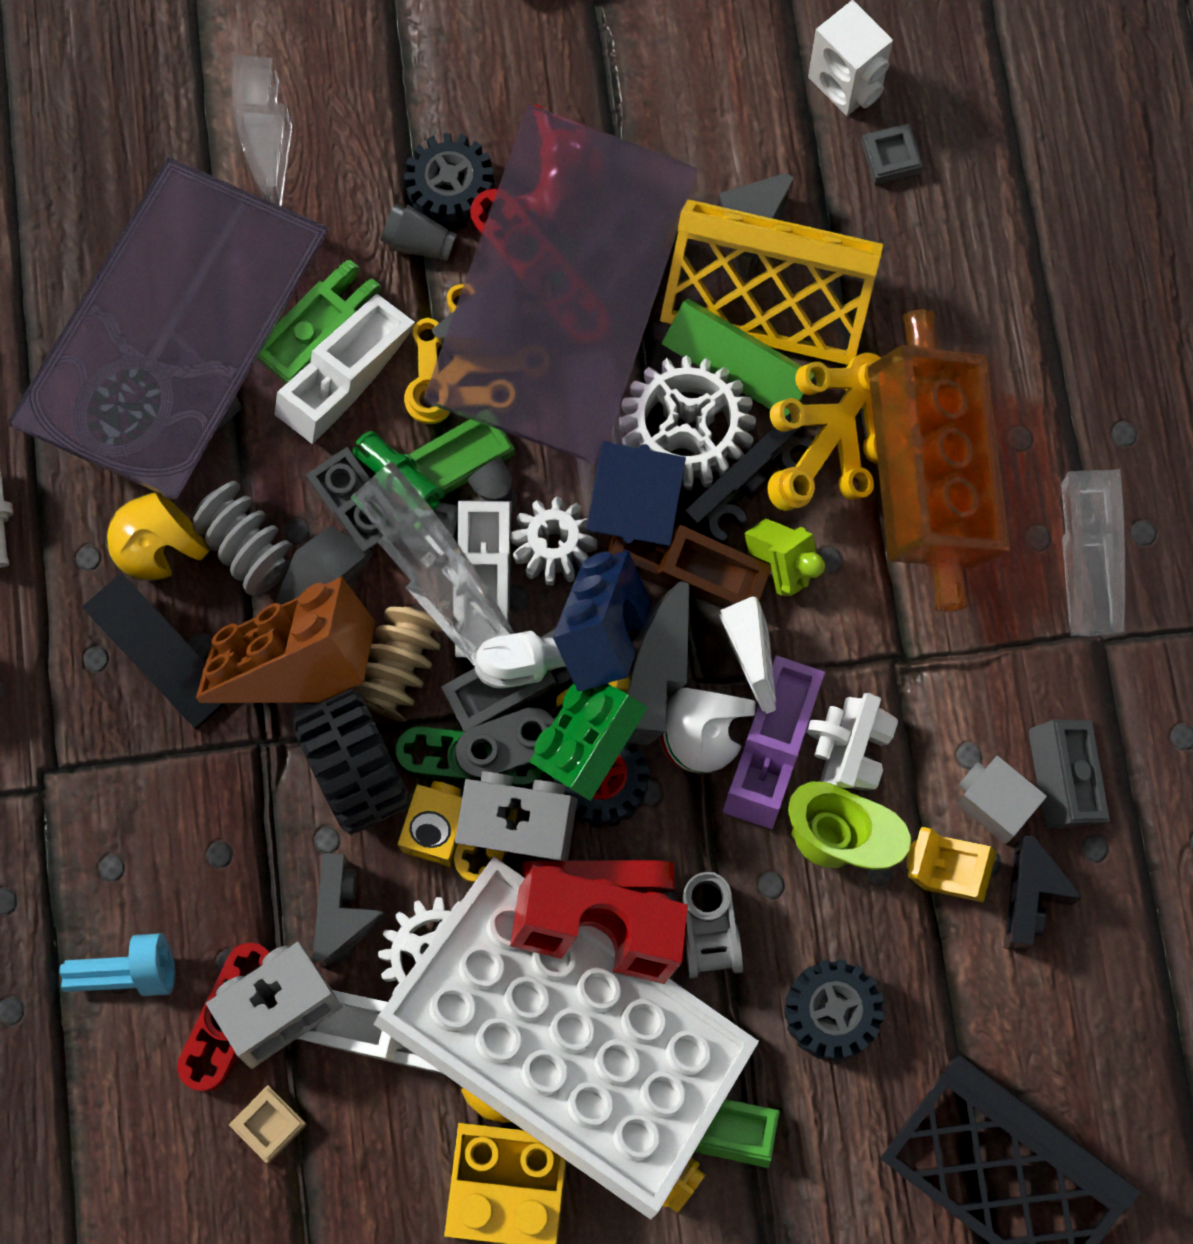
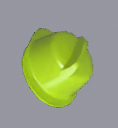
[788,781,911,870]

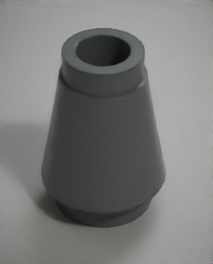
[381,204,457,262]

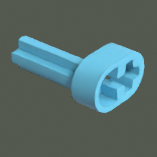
[59,933,175,996]

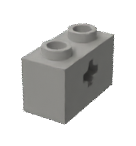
[455,771,578,861]
[206,941,343,1069]

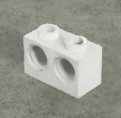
[808,0,893,116]

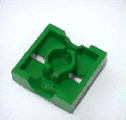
[529,684,648,801]

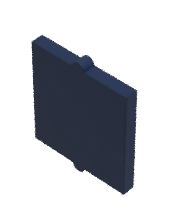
[586,441,686,546]

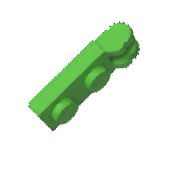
[257,260,382,384]

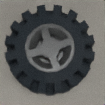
[405,133,495,230]
[784,959,885,1061]

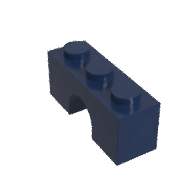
[553,550,652,692]

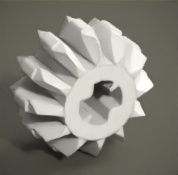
[510,497,597,586]

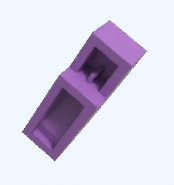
[723,655,825,829]

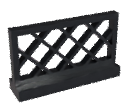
[880,1051,1141,1244]

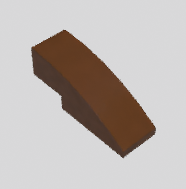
[604,525,771,607]

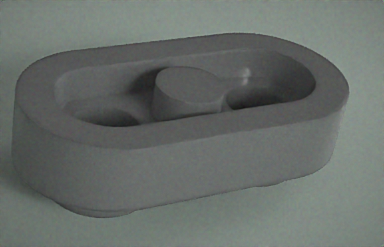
[456,708,554,781]

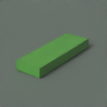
[662,298,815,417]

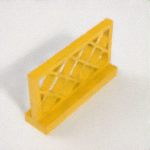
[660,199,883,365]

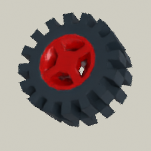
[554,743,649,828]

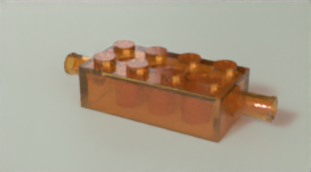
[868,309,1010,612]

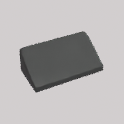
[1029,720,1110,830]

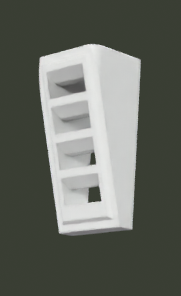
[719,597,776,714]

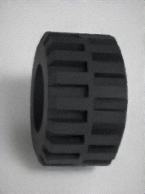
[293,688,409,836]

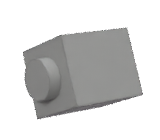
[957,756,1047,845]

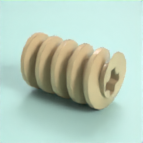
[350,607,449,722]

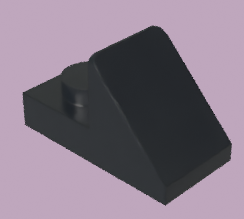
[1003,836,1081,951]

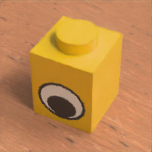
[397,781,462,868]

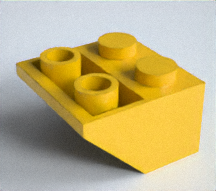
[444,1123,566,1244]

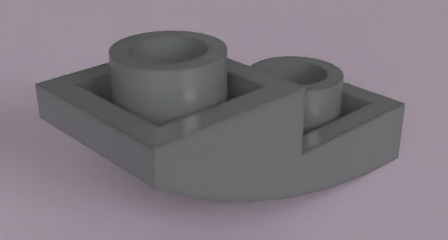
[305,447,405,554]

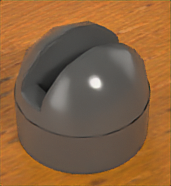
[467,458,512,501]

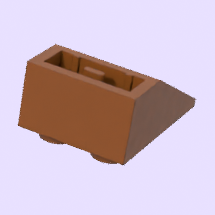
[196,576,376,703]

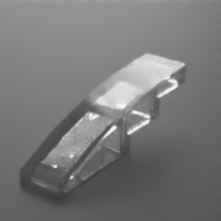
[350,461,514,666]

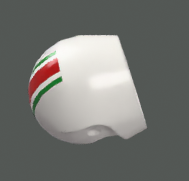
[659,687,756,774]

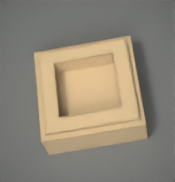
[229,1085,307,1164]

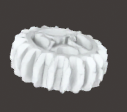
[619,355,756,492]

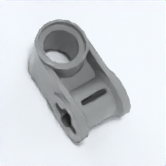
[682,872,743,979]

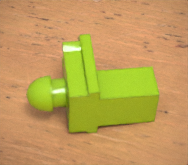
[745,518,825,596]

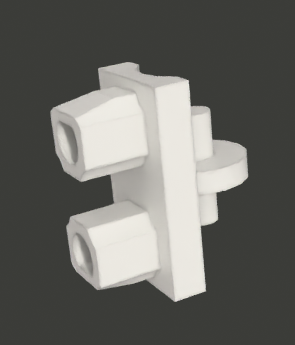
[806,693,898,791]

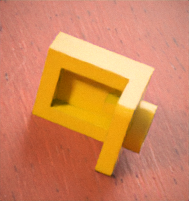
[907,827,997,903]

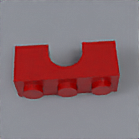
[510,865,688,984]

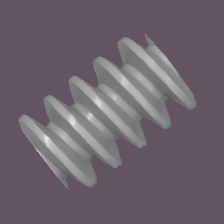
[192,481,292,596]

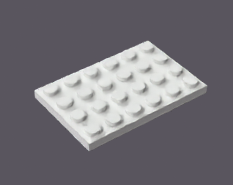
[374,857,759,1220]

